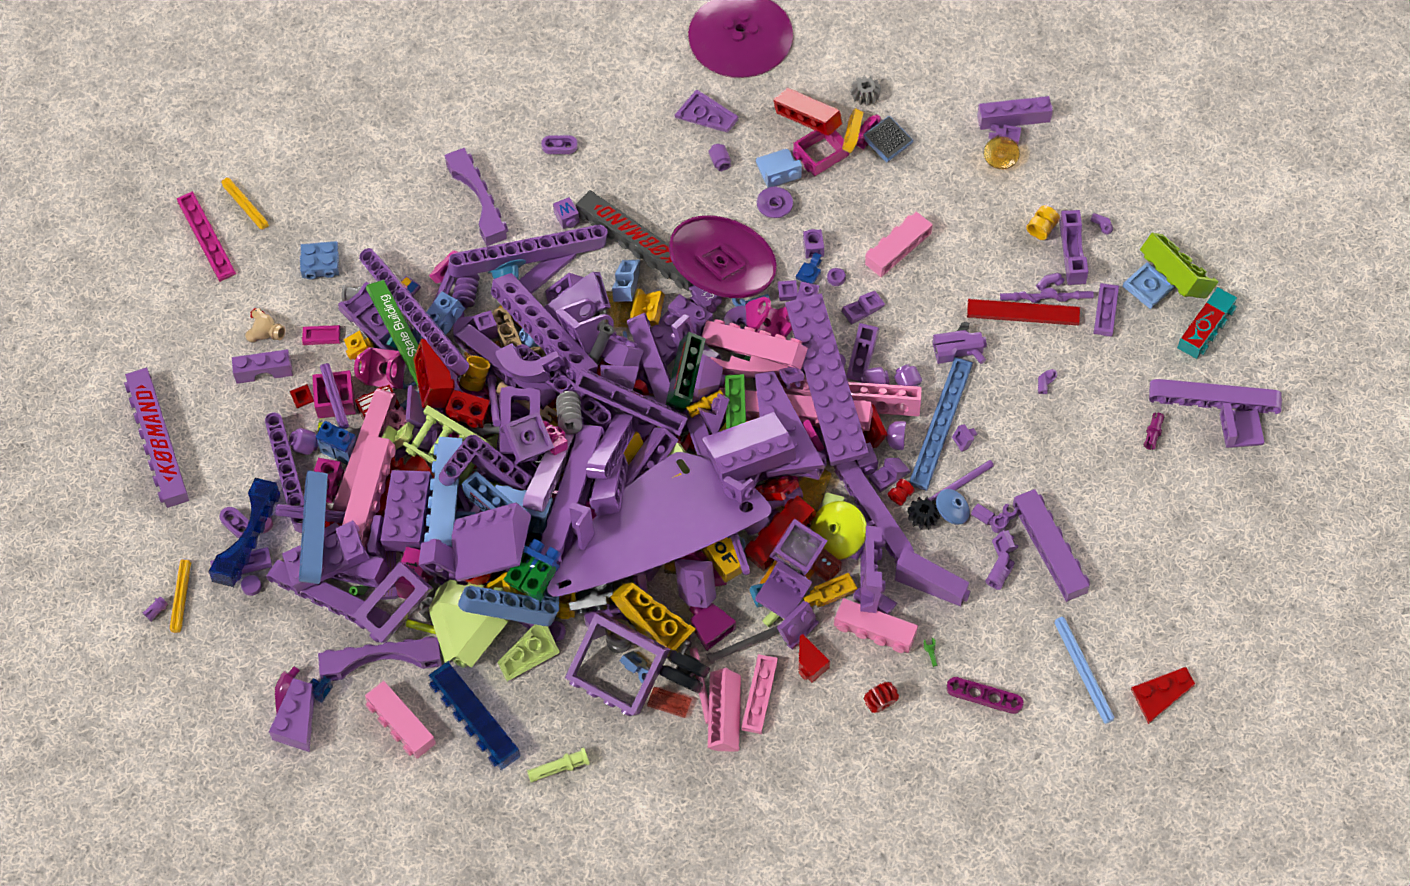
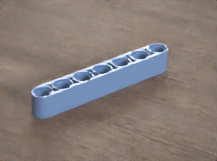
[299,470,328,584]

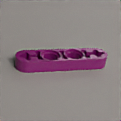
[946,677,1024,714]

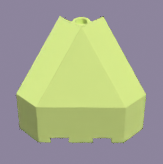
[429,580,509,668]

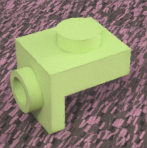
[382,422,414,450]

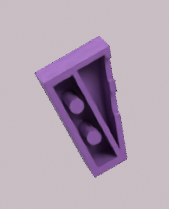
[598,330,644,366]
[419,539,468,585]
[269,678,315,752]

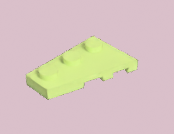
[497,624,560,681]

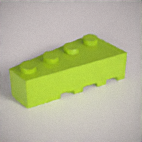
[1139,232,1219,299]

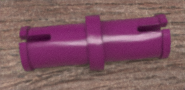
[1143,412,1165,450]

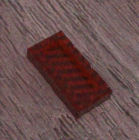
[647,687,692,718]

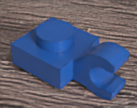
[796,252,822,284]

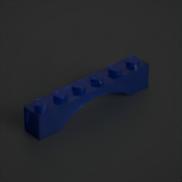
[209,477,280,587]

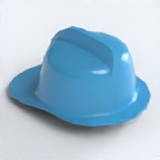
[488,259,526,279]

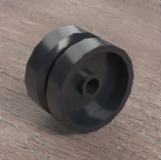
[659,649,711,694]

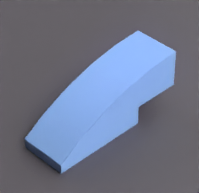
[612,260,640,302]

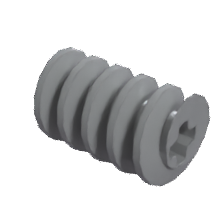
[556,391,582,434]

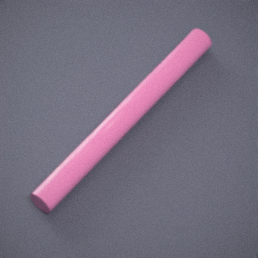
[690,648,709,724]

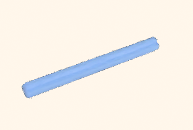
[1054,617,1114,724]

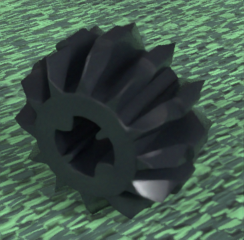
[907,496,940,530]

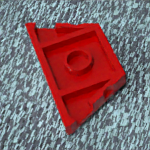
[755,477,799,501]

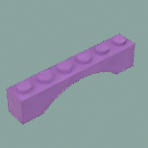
[444,148,508,246]
[318,636,442,682]

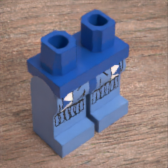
[315,421,356,465]

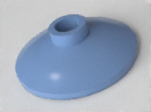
[936,489,970,525]

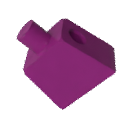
[689,603,736,651]

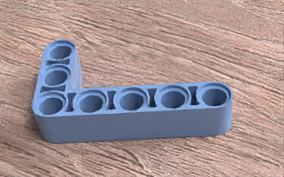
[458,571,559,626]

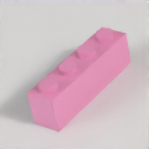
[865,211,933,277]
[834,598,918,653]
[365,681,436,759]

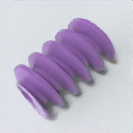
[452,274,480,309]

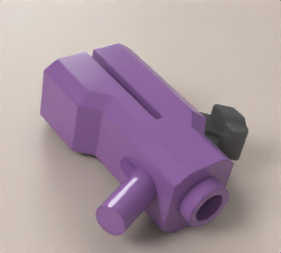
[932,322,987,364]

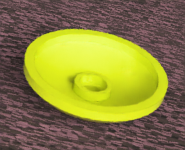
[810,501,867,560]

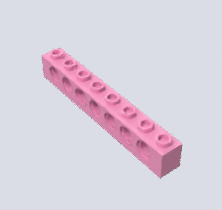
[777,377,922,416]

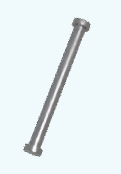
[706,625,780,665]

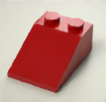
[413,339,455,408]

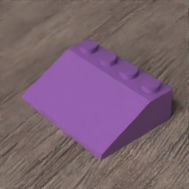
[702,412,796,485]
[451,502,531,582]

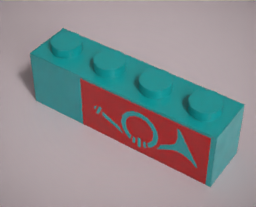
[1177,287,1237,359]

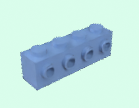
[398,291,465,351]

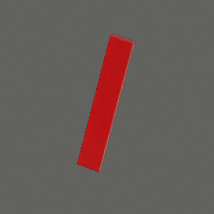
[967,299,1080,326]

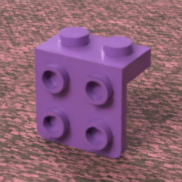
[755,561,812,619]

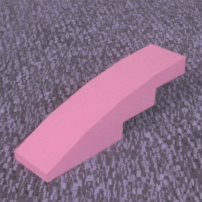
[711,355,788,378]

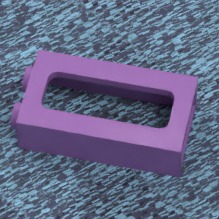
[498,386,540,461]
[352,562,433,643]

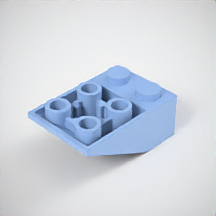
[496,485,553,536]

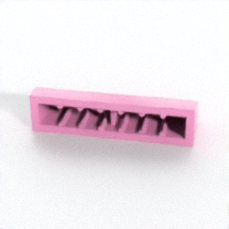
[708,668,741,752]

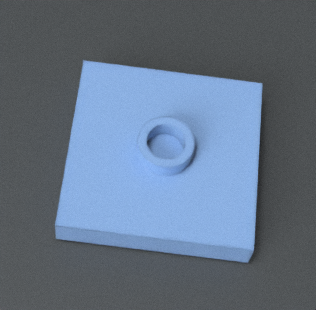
[1122,262,1175,309]

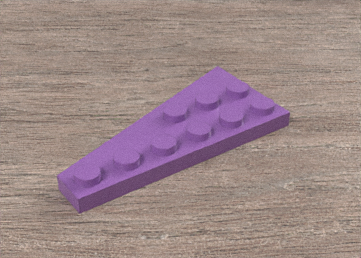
[755,371,825,477]

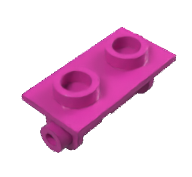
[856,114,881,150]

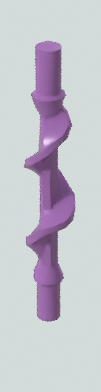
[1000,288,1094,303]

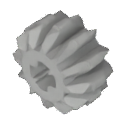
[851,75,881,106]

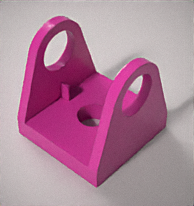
[745,297,792,337]
[354,347,405,389]

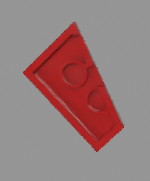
[1131,667,1195,724]

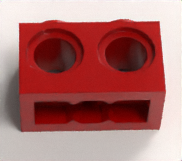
[446,389,490,428]

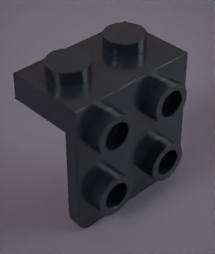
[569,582,616,614]

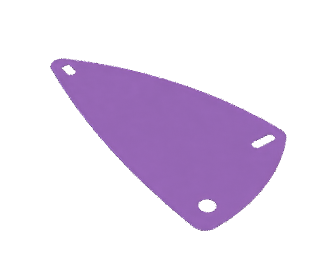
[547,452,772,597]

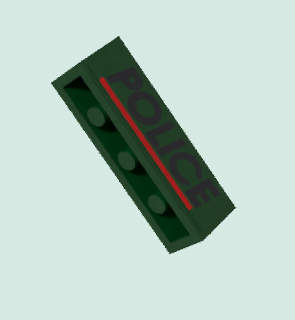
[665,332,706,412]

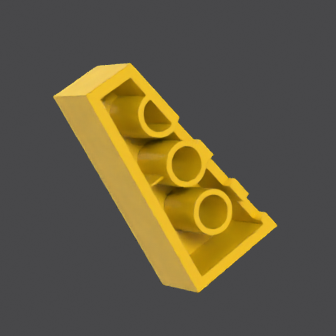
[610,583,695,650]

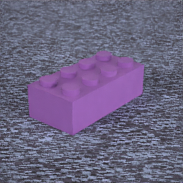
[380,470,433,552]

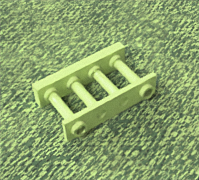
[403,405,494,486]

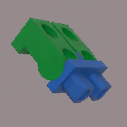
[503,539,561,602]

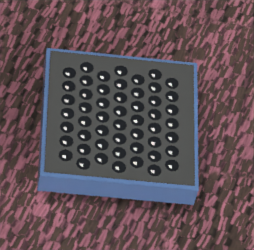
[863,116,914,163]

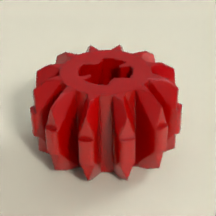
[864,682,899,713]

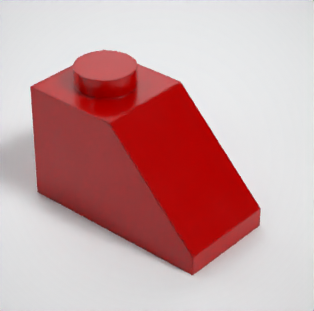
[798,634,830,683]

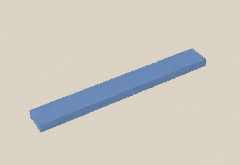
[909,357,973,491]

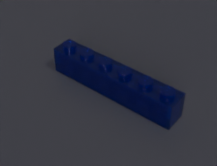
[428,661,521,770]

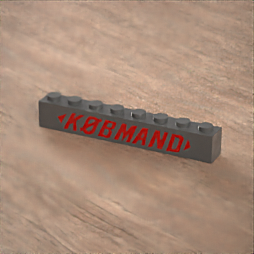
[576,190,693,291]

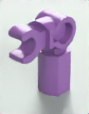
[971,503,1018,533]

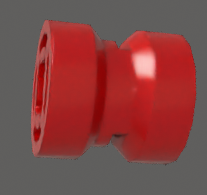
[888,479,915,506]

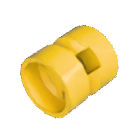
[1026,205,1060,240]
[460,356,490,391]

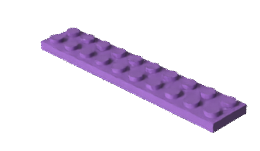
[785,293,869,466]

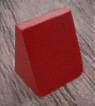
[289,384,314,408]

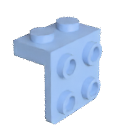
[756,149,802,188]

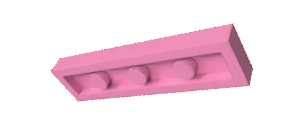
[742,654,778,734]

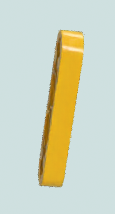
[842,108,863,153]

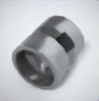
[605,619,632,653]

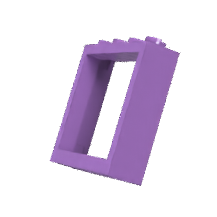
[565,612,671,717]

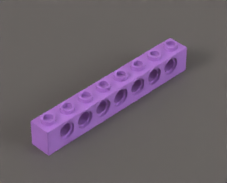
[491,273,598,383]

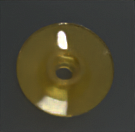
[984,137,1020,169]

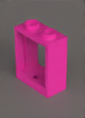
[793,130,849,176]

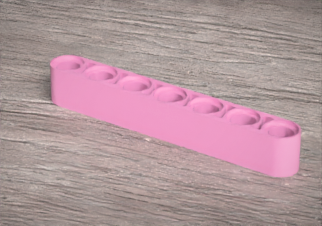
[333,388,397,512]

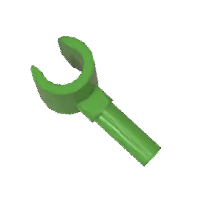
[923,638,938,667]

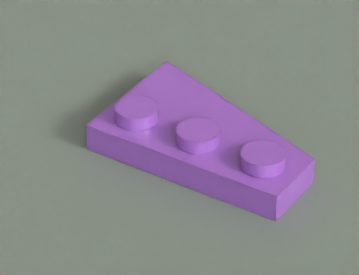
[674,89,739,133]

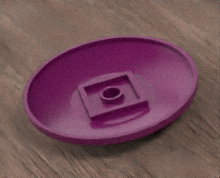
[688,0,793,78]
[669,215,777,298]

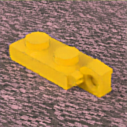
[803,573,858,607]

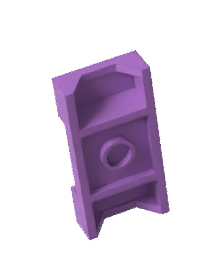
[338,281,413,351]
[652,294,697,367]
[282,520,370,592]
[860,526,886,613]

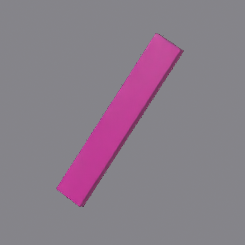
[176,191,236,282]

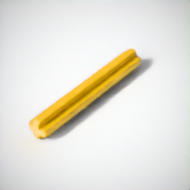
[221,177,268,230]
[169,559,191,633]

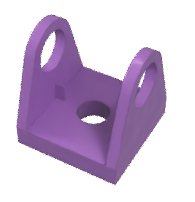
[556,299,614,354]
[500,411,554,466]

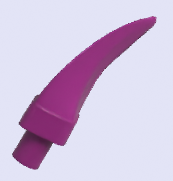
[275,666,300,714]

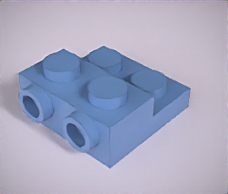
[300,241,339,280]

